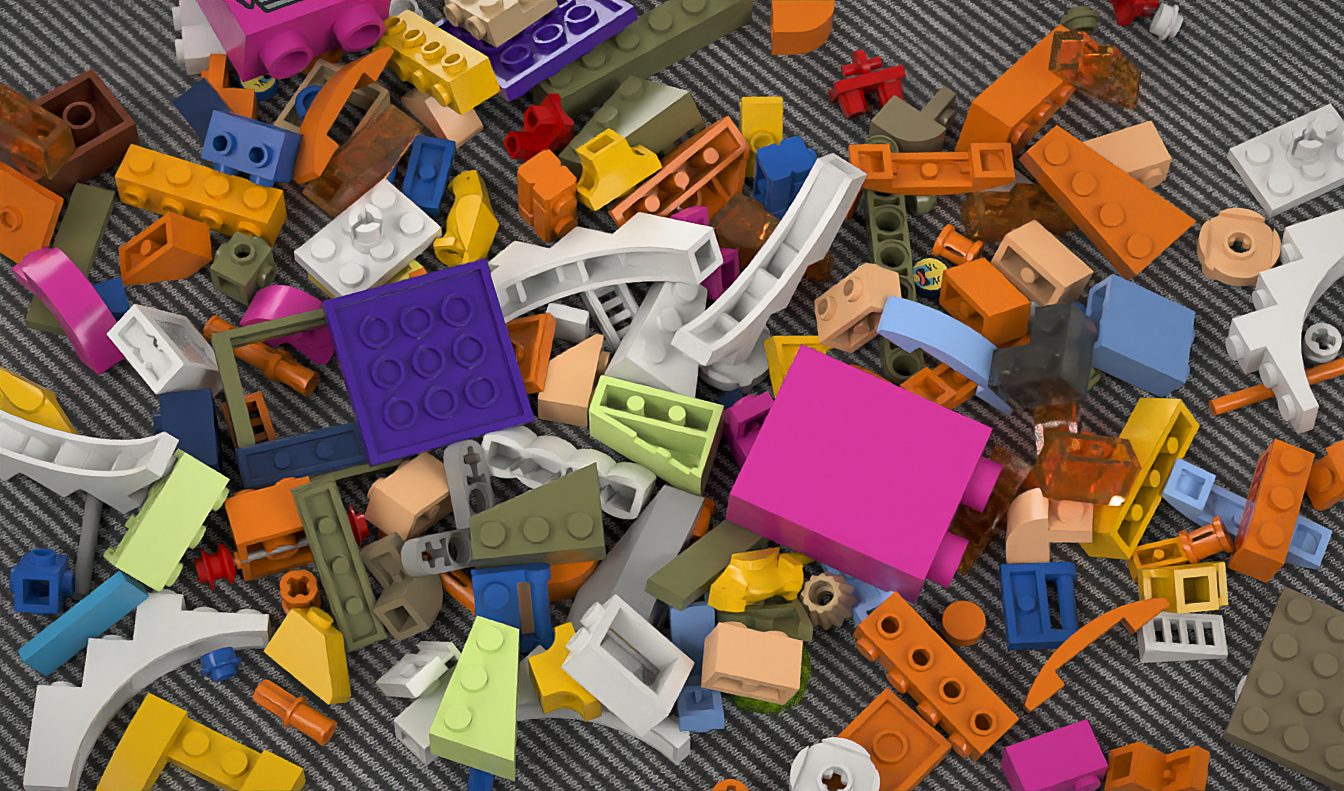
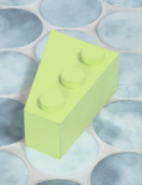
[589,375,724,496]
[103,449,230,593]
[429,616,520,782]

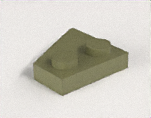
[715,595,813,642]

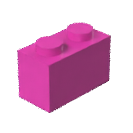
[1000,719,1108,791]

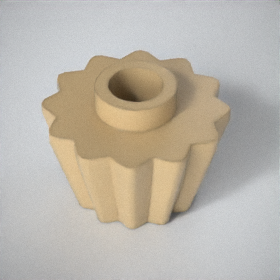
[798,571,857,630]

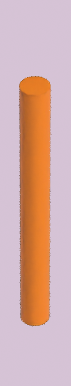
[1209,357,1344,416]

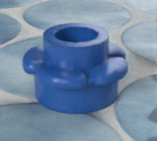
[199,647,242,683]

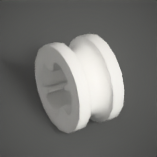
[1301,323,1342,365]

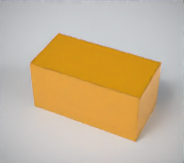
[1125,537,1189,583]

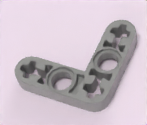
[401,440,495,578]

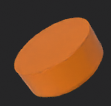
[941,601,986,646]

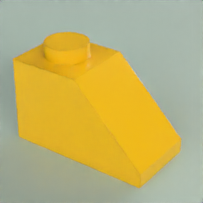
[263,606,351,704]

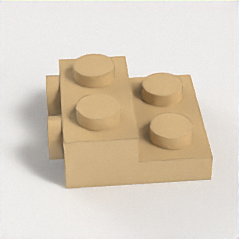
[443,0,558,48]

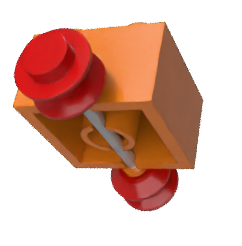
[194,476,370,590]

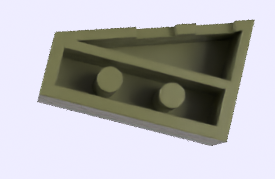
[558,75,706,183]

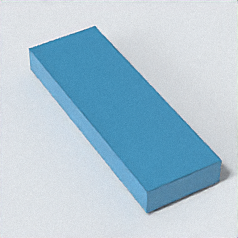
[18,570,149,677]

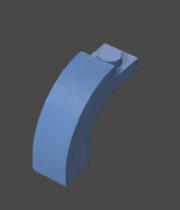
[668,589,724,733]

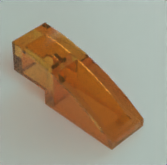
[1048,31,1142,109]
[960,183,1079,242]

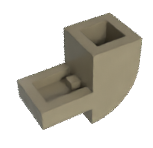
[868,85,957,153]
[360,532,443,642]

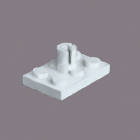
[1227,103,1344,218]
[294,178,442,298]

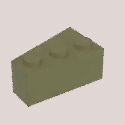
[469,462,607,569]

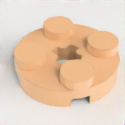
[1197,208,1281,286]

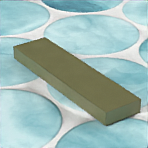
[25,183,117,336]
[290,475,388,653]
[645,519,771,611]

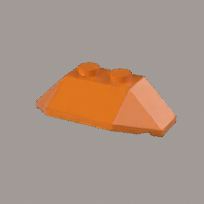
[608,115,751,228]

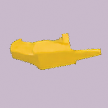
[433,170,499,268]
[0,366,79,435]
[708,547,814,612]

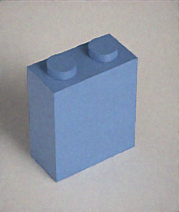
[1078,274,1195,398]

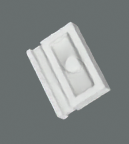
[375,641,461,699]

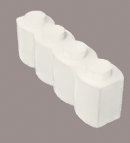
[172,0,235,75]
[481,426,657,519]

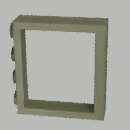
[211,308,403,490]

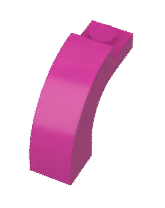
[11,246,125,375]

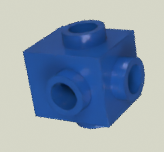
[9,548,76,615]

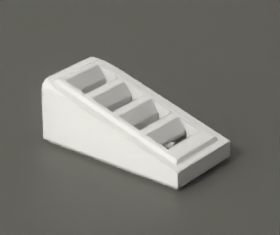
[580,283,639,353]
[1136,611,1228,663]

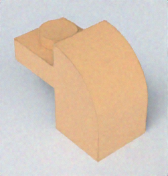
[1006,487,1093,564]

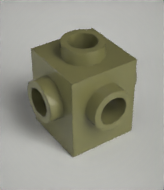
[210,231,276,307]

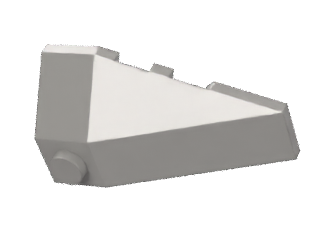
[566,485,706,644]

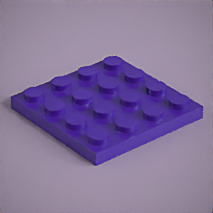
[434,0,638,102]
[321,258,535,468]

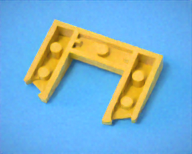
[95,692,306,791]

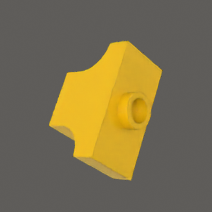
[739,97,783,177]
[575,128,662,211]
[1137,561,1229,614]
[528,622,602,722]

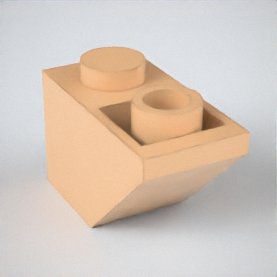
[538,334,611,427]

